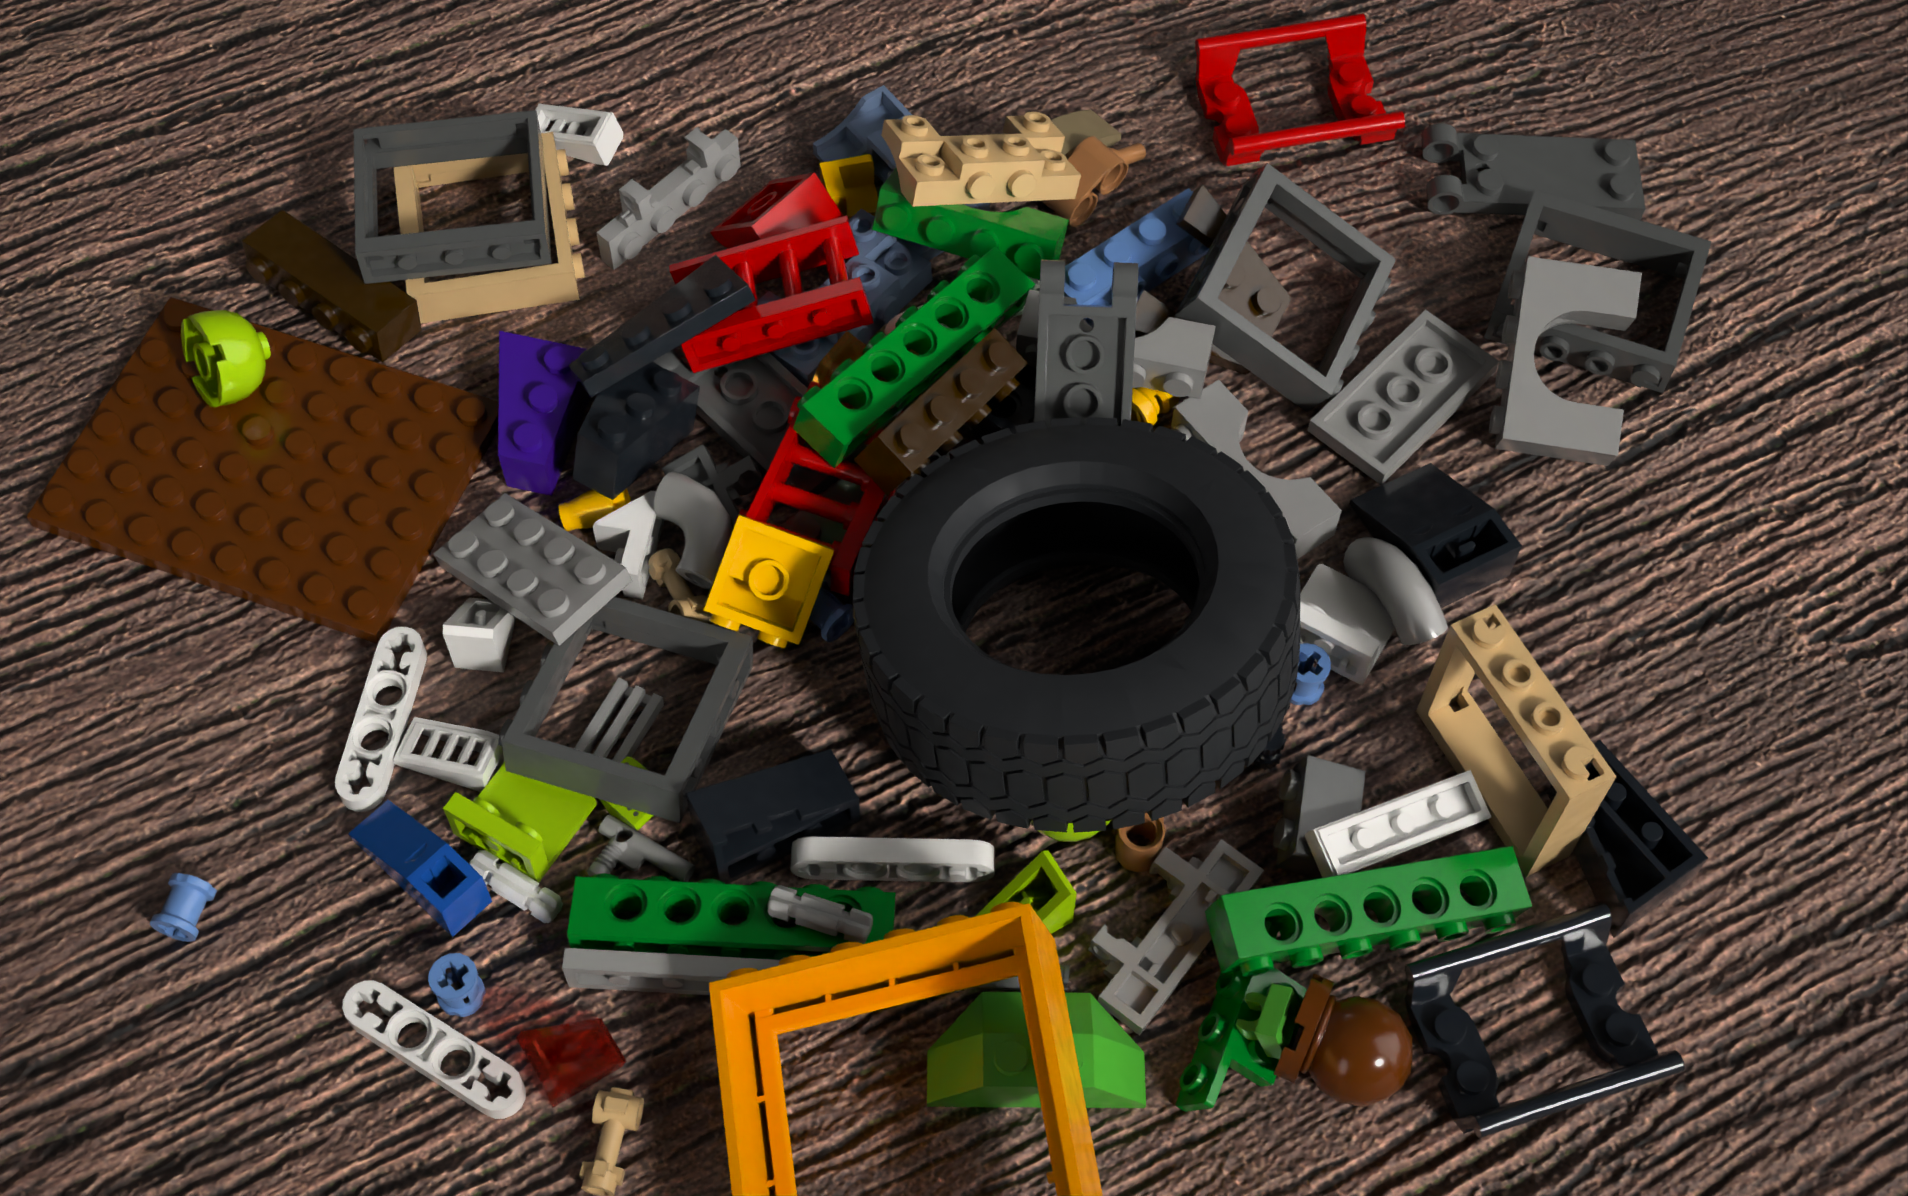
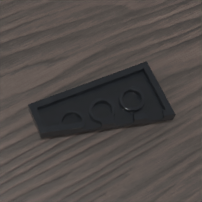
[569,255,756,397]

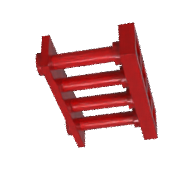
[669,215,874,373]
[733,381,904,596]

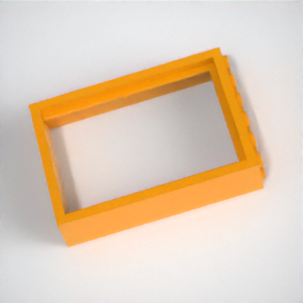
[709,902,1103,1196]

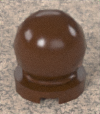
[1274,974,1413,1107]

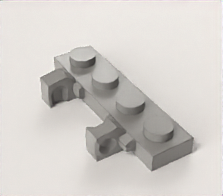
[596,127,741,270]
[1088,839,1264,1035]

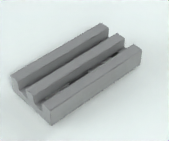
[574,677,664,762]

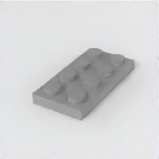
[1307,309,1499,485]
[433,493,632,646]

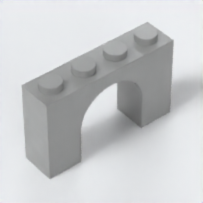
[1489,256,1642,466]

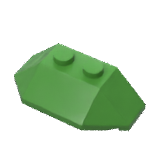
[927,992,1146,1108]

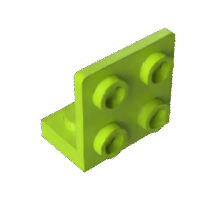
[443,762,597,883]

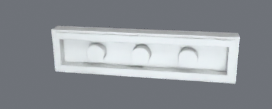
[1304,770,1492,878]

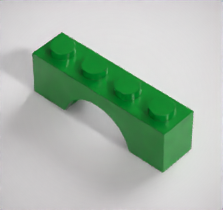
[872,168,1069,280]

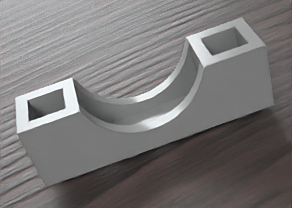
[1016,289,1216,399]
[1171,379,1342,559]

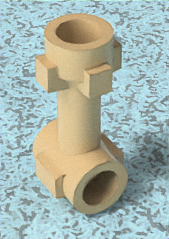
[648,548,714,625]
[579,1087,644,1196]

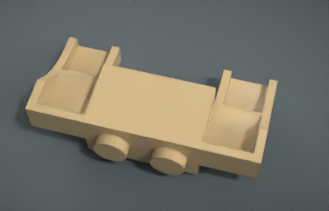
[881,112,1081,207]

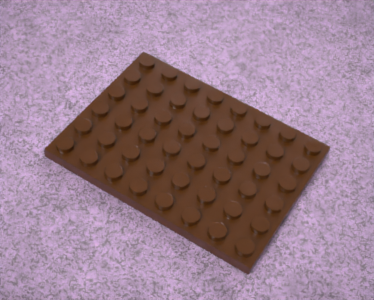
[26,297,499,644]

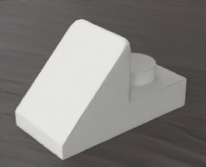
[593,491,665,600]

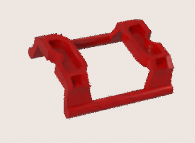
[1195,13,1405,166]

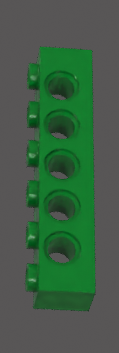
[793,246,1036,468]
[1205,846,1532,977]
[567,873,896,960]

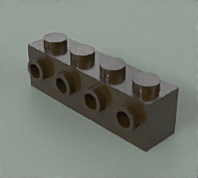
[242,209,422,363]
[854,328,1028,496]

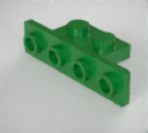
[1175,922,1307,1112]

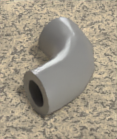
[654,471,732,590]
[1343,537,1448,645]

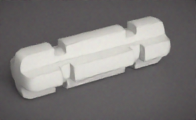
[469,850,563,923]

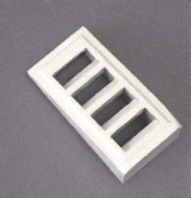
[535,104,623,166]
[393,717,504,792]

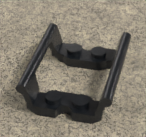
[1404,903,1685,1138]

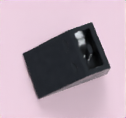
[1349,463,1522,608]

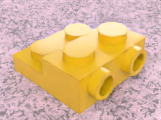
[704,514,834,648]

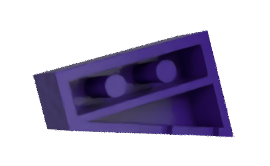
[498,331,590,496]

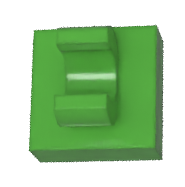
[1236,983,1301,1059]

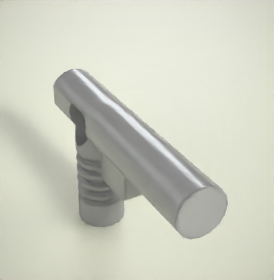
[587,815,695,882]

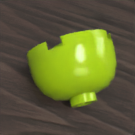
[181,310,271,408]

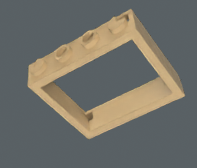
[393,132,585,324]
[1416,604,1616,877]

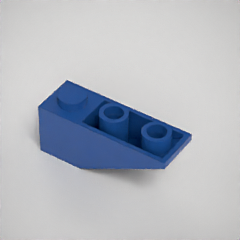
[348,800,492,937]

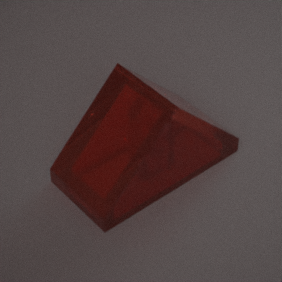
[516,1018,627,1108]

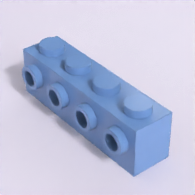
[1064,188,1209,328]

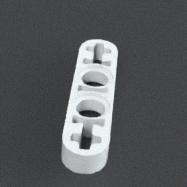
[335,627,427,812]
[790,837,995,882]
[342,980,526,1119]

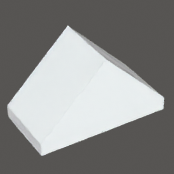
[443,598,516,672]

